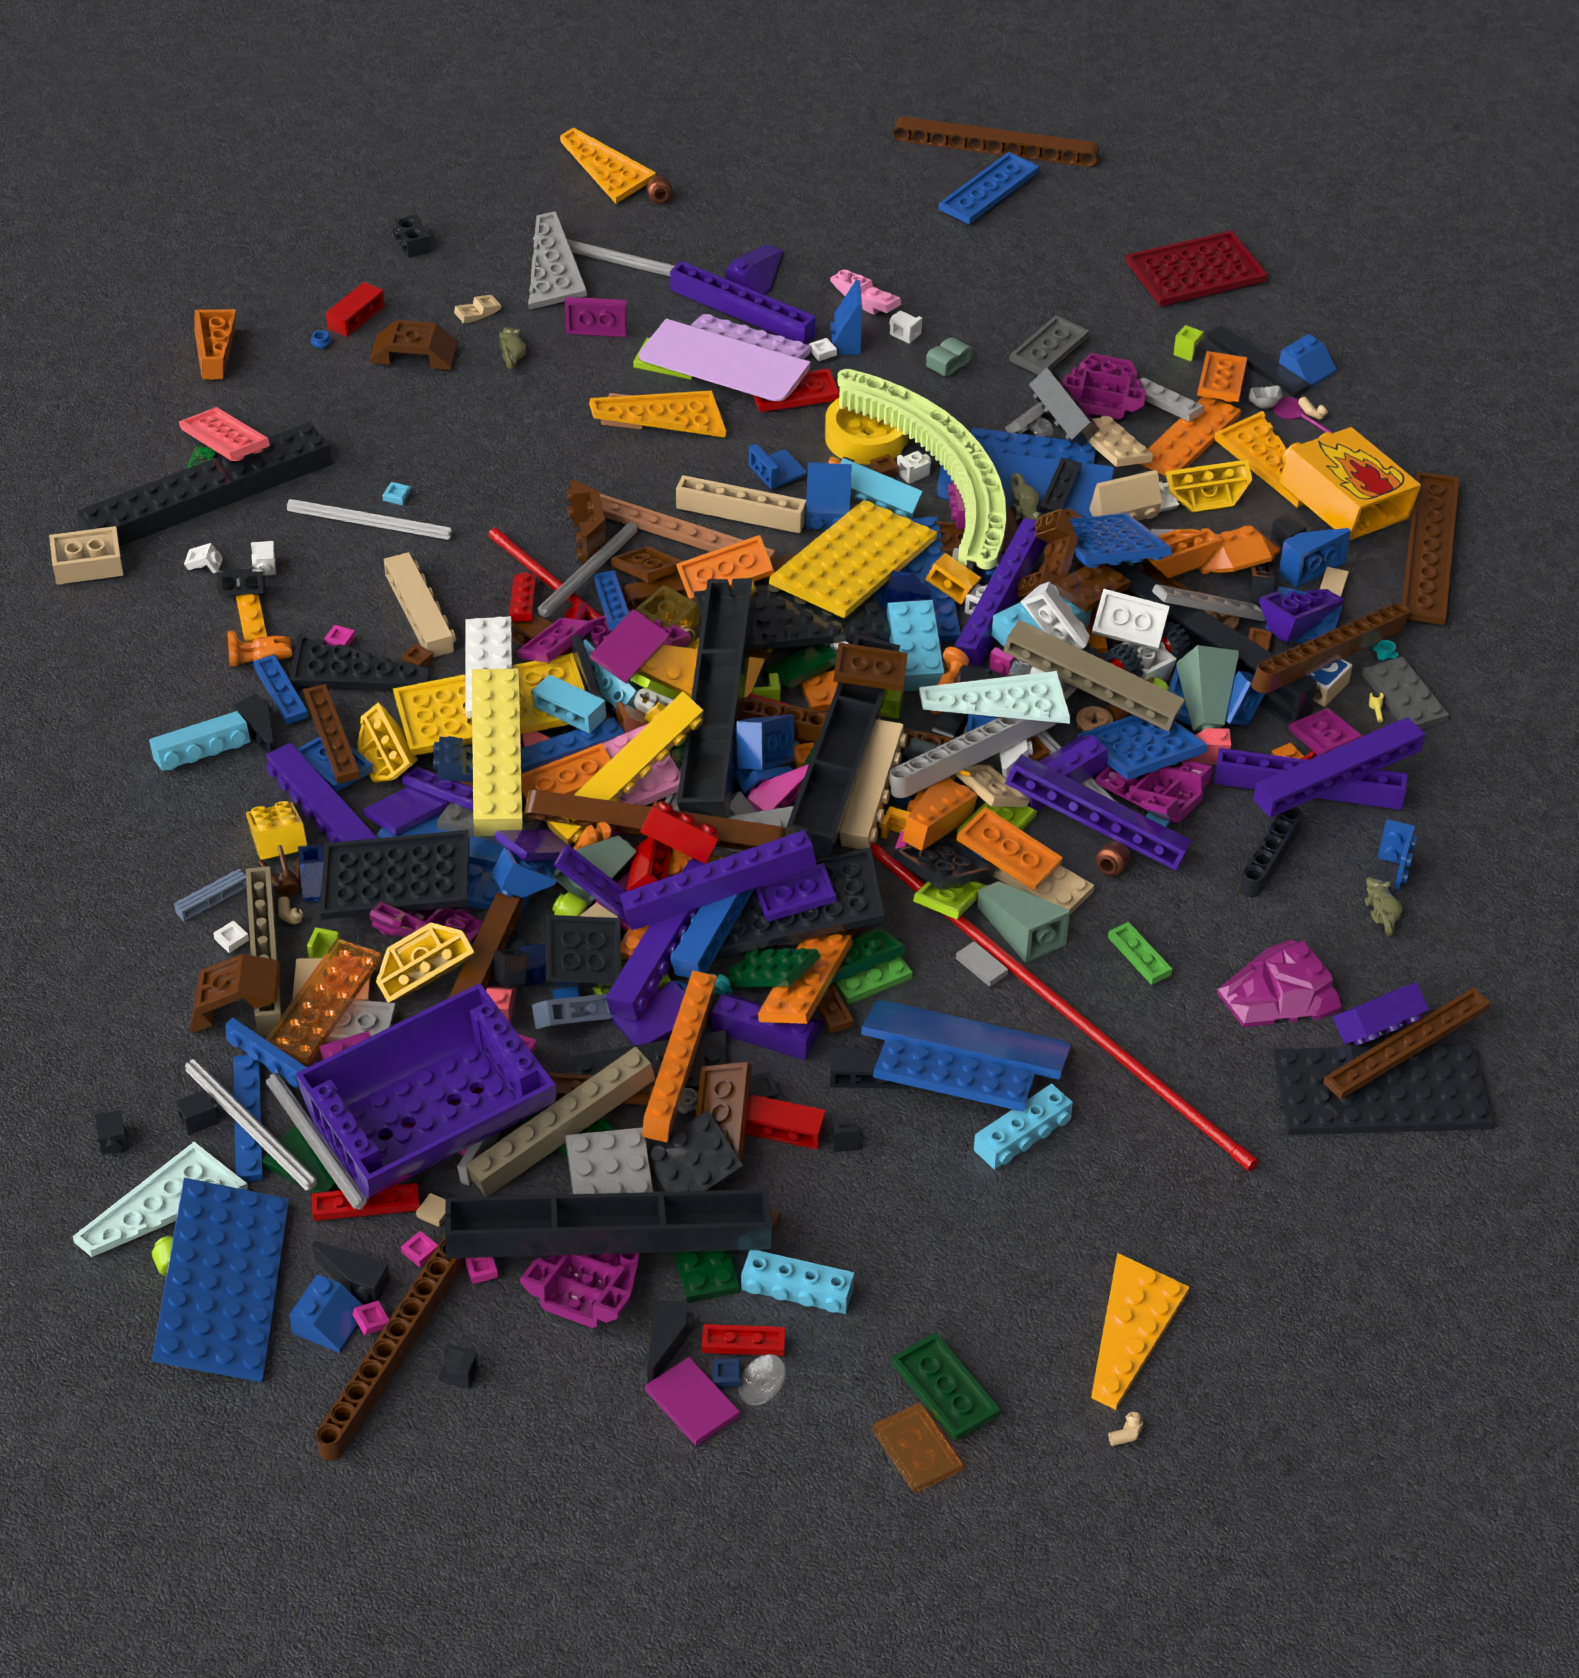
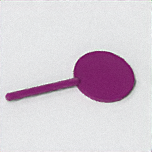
[1273,397,1333,433]

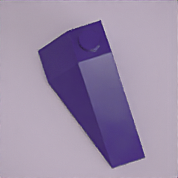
[726,244,783,295]
[1259,589,1345,642]

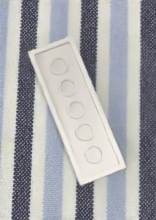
[466,616,512,718]

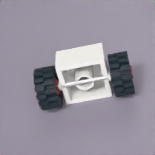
[1102,621,1190,681]

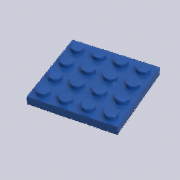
[1078,715,1207,780]

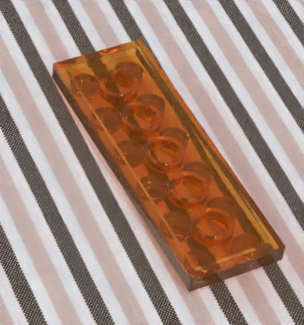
[265,938,382,1065]

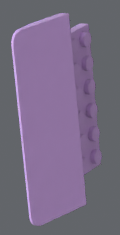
[639,314,811,401]

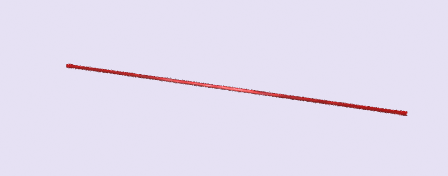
[488,527,1259,1172]

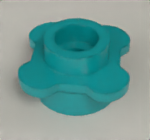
[1373,640,1399,661]
[711,973,733,996]

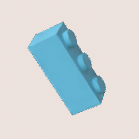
[532,675,606,734]

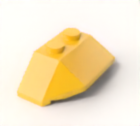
[1165,459,1252,513]
[357,702,418,783]
[376,923,475,1003]

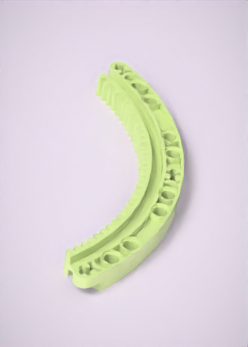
[838,369,1006,570]

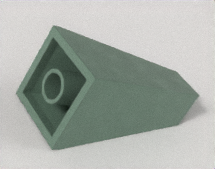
[1176,645,1239,731]
[977,881,1070,963]

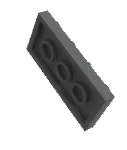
[1009,315,1089,375]
[1362,656,1449,729]
[437,802,543,843]

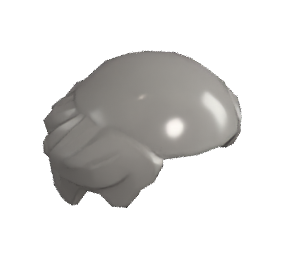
[1248,386,1283,409]

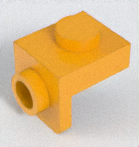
[878,807,911,839]

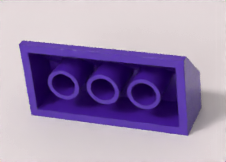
[1023,735,1109,811]
[711,993,823,1060]

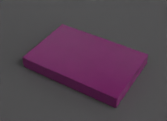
[565,297,627,337]
[590,609,670,684]
[516,618,594,663]
[1288,708,1363,755]
[645,1357,740,1446]

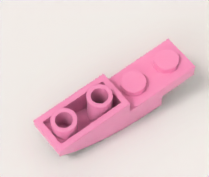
[830,270,901,315]

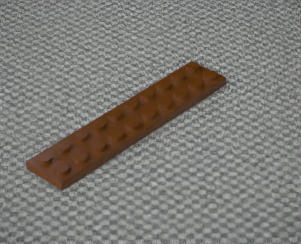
[1402,472,1459,625]

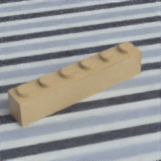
[676,475,807,533]
[384,552,456,657]
[840,719,907,849]

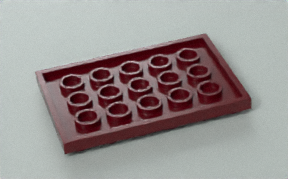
[1125,230,1268,306]

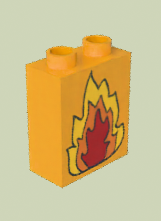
[1279,427,1421,540]

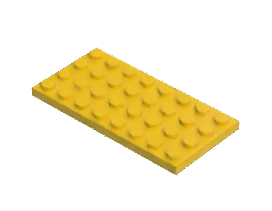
[769,500,937,618]
[393,653,585,756]

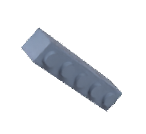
[174,869,247,922]

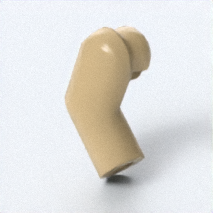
[1298,397,1328,419]
[278,897,303,925]
[1108,1412,1143,1446]

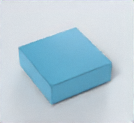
[382,482,411,505]

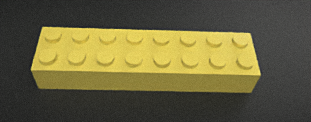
[472,668,522,836]

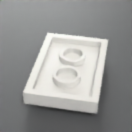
[1092,589,1170,651]

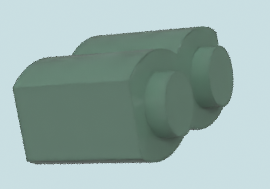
[926,337,972,377]

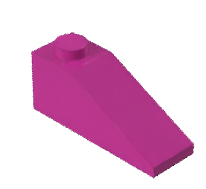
[748,764,809,812]

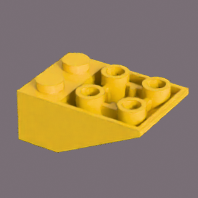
[246,801,308,860]

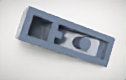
[532,994,613,1029]

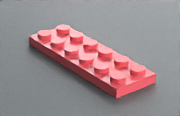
[179,407,270,461]

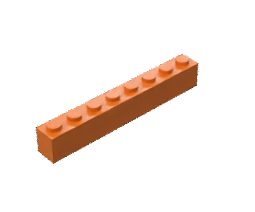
[642,970,717,1142]

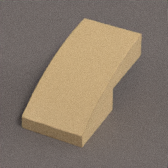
[454,295,501,324]

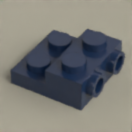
[433,736,473,782]

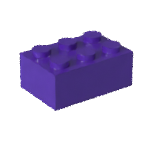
[1333,982,1429,1046]

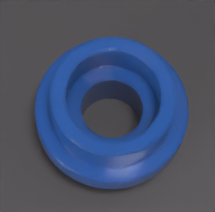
[311,330,332,349]

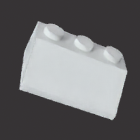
[1021,582,1090,649]

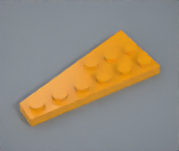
[560,127,656,204]
[589,391,726,437]
[1214,411,1304,508]
[638,645,765,698]
[1091,1253,1190,1410]

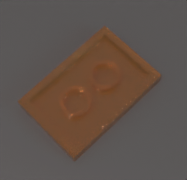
[872,1402,963,1493]

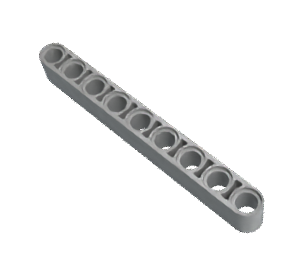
[890,717,1057,798]

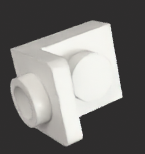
[1159,482,1179,512]
[184,543,222,573]

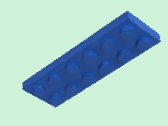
[939,152,1039,224]

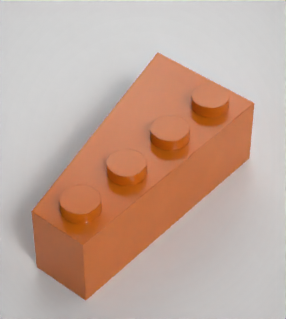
[194,309,236,380]
[902,778,978,851]

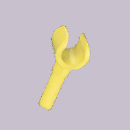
[1369,693,1384,723]

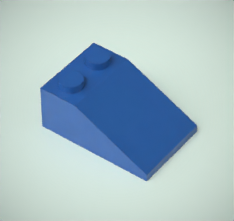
[830,280,862,355]
[806,462,852,530]
[1279,528,1351,588]
[735,714,795,770]

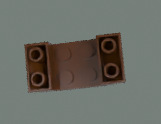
[369,320,458,370]
[566,480,606,565]
[1017,508,1078,599]
[189,954,281,1033]

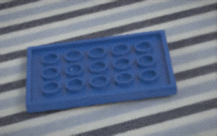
[1070,512,1171,568]

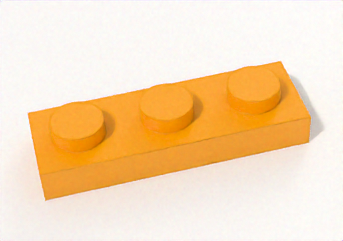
[236,594,267,642]

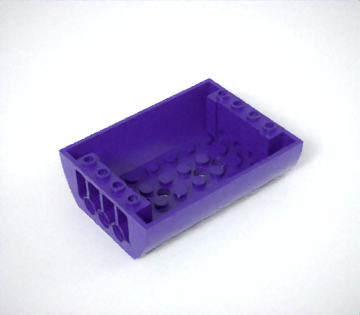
[296,983,556,1199]

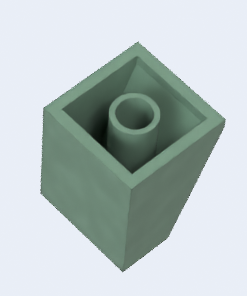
[553,835,636,907]

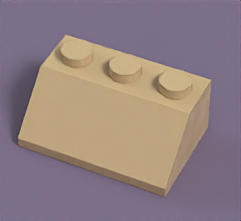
[1089,470,1162,521]
[49,526,123,585]

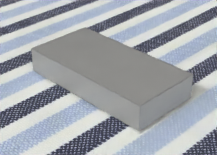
[956,941,1008,987]

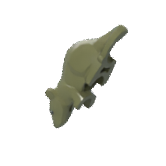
[499,327,526,370]
[1011,473,1040,521]
[1365,877,1402,936]

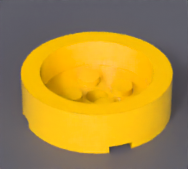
[825,398,909,465]

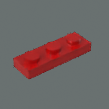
[702,1324,785,1356]

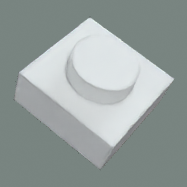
[809,338,837,361]
[213,921,249,953]

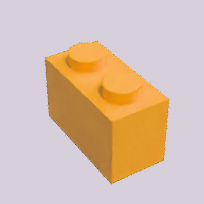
[925,553,981,604]

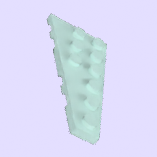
[919,671,1070,724]
[73,1142,248,1257]

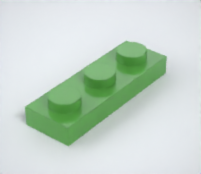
[1108,922,1172,985]
[835,956,913,1005]

